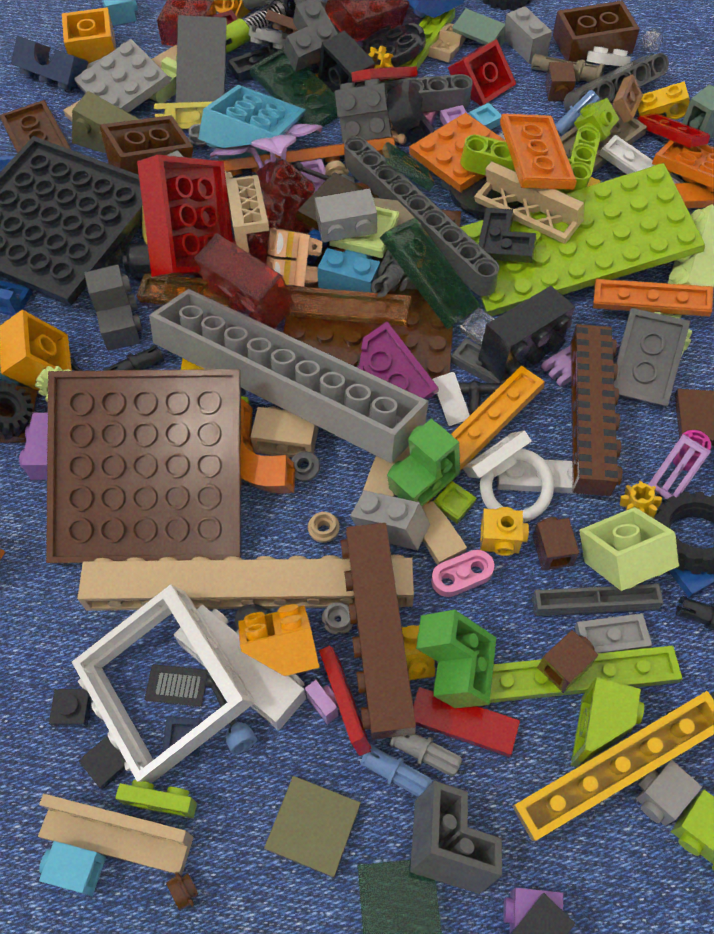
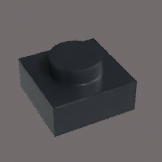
[49,689,92,727]

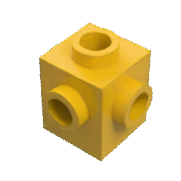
[480,507,529,556]

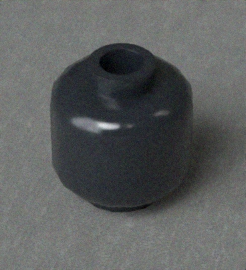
[122,242,152,279]

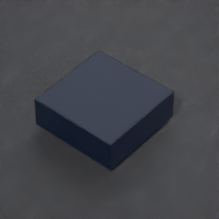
[162,717,203,757]

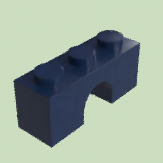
[11,35,88,91]

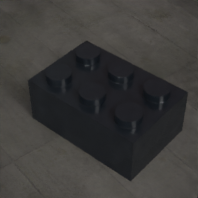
[478,286,575,383]

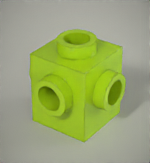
[574,98,619,142]

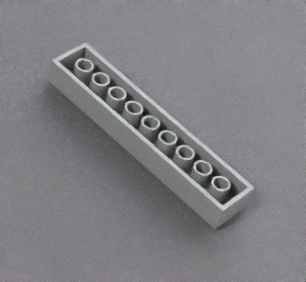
[149,289,428,463]

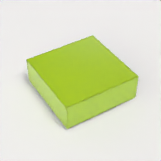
[433,481,477,524]

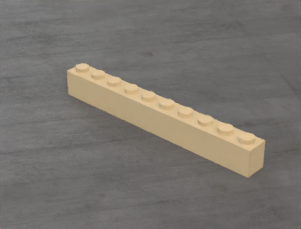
[77,555,414,611]

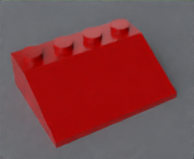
[137,155,236,277]

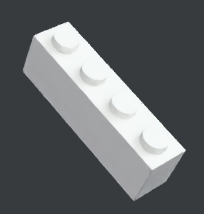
[174,605,306,731]

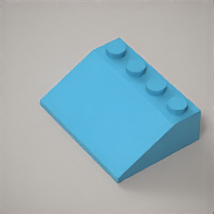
[198,85,306,148]

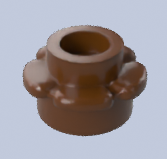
[166,872,199,911]

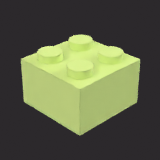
[579,507,679,591]

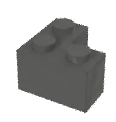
[284,0,338,72]
[84,265,143,351]
[410,780,502,894]

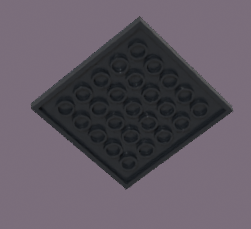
[0,136,142,306]

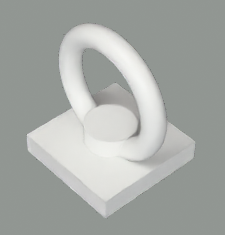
[463,431,554,523]

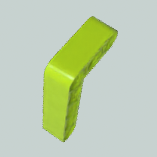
[460,125,600,194]

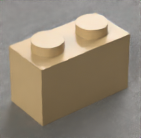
[250,407,318,458]

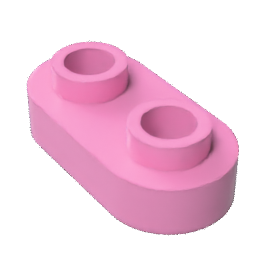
[431,550,494,597]

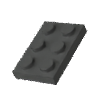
[614,308,691,408]

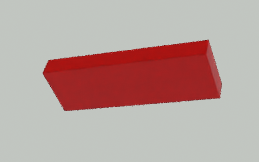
[351,66,418,83]
[637,113,710,148]
[319,646,372,756]
[413,687,520,757]

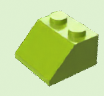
[570,677,644,767]

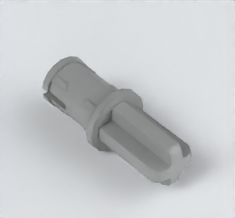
[390,733,462,776]

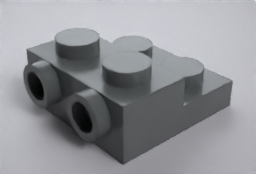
[335,79,392,143]

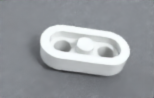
[586,46,631,66]

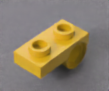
[637,81,690,120]

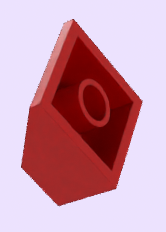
[447,39,516,106]

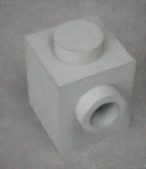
[635,760,702,826]

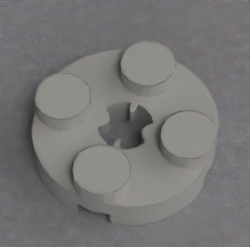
[248,25,288,50]

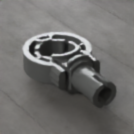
[371,247,429,297]

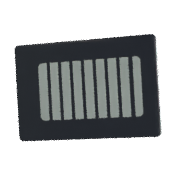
[144,664,208,707]

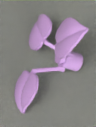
[210,124,322,189]

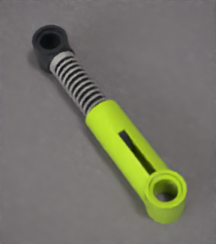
[176,0,296,61]

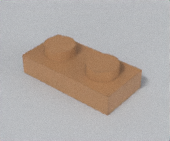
[613,74,643,123]

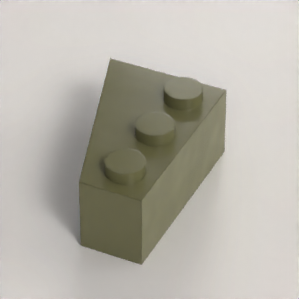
[72,91,138,153]

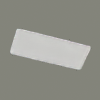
[433,372,470,426]

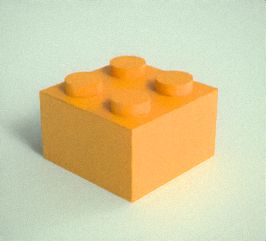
[62,7,116,65]
[0,309,72,391]

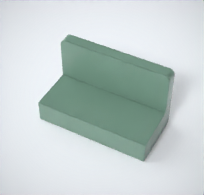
[452,8,505,47]

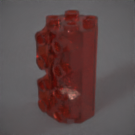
[231,159,315,278]

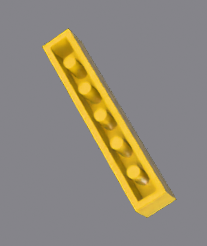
[512,691,714,841]

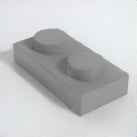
[574,613,652,653]

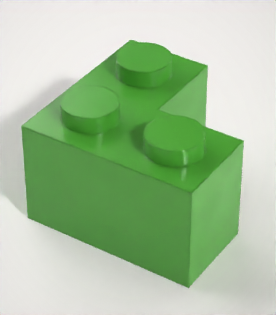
[387,418,460,506]
[416,609,496,708]

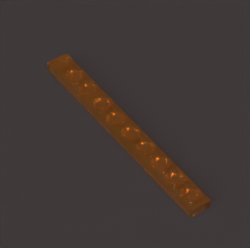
[136,274,412,326]

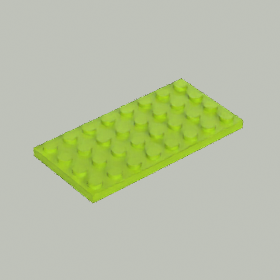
[460,163,705,318]

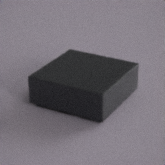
[78,736,126,790]

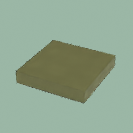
[264,776,361,878]

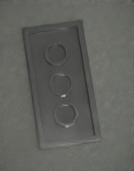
[176,15,227,103]

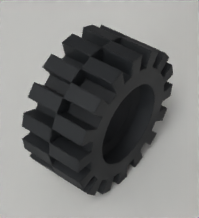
[0,381,33,440]

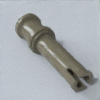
[531,54,605,82]

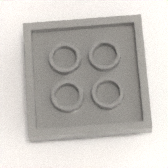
[74,39,171,113]

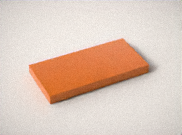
[500,114,577,190]

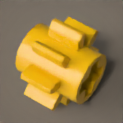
[368,46,394,68]
[620,481,662,518]

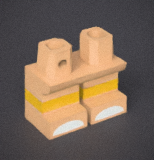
[265,228,322,287]

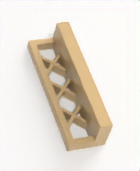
[474,161,584,244]
[226,175,269,254]
[38,793,194,876]

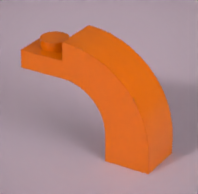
[241,398,295,494]

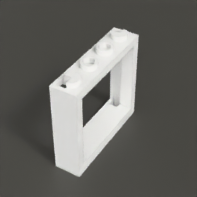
[72,584,256,782]

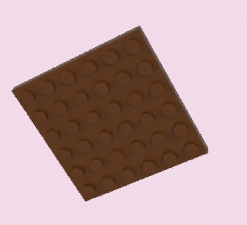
[46,369,241,563]

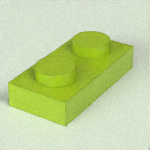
[115,780,197,819]

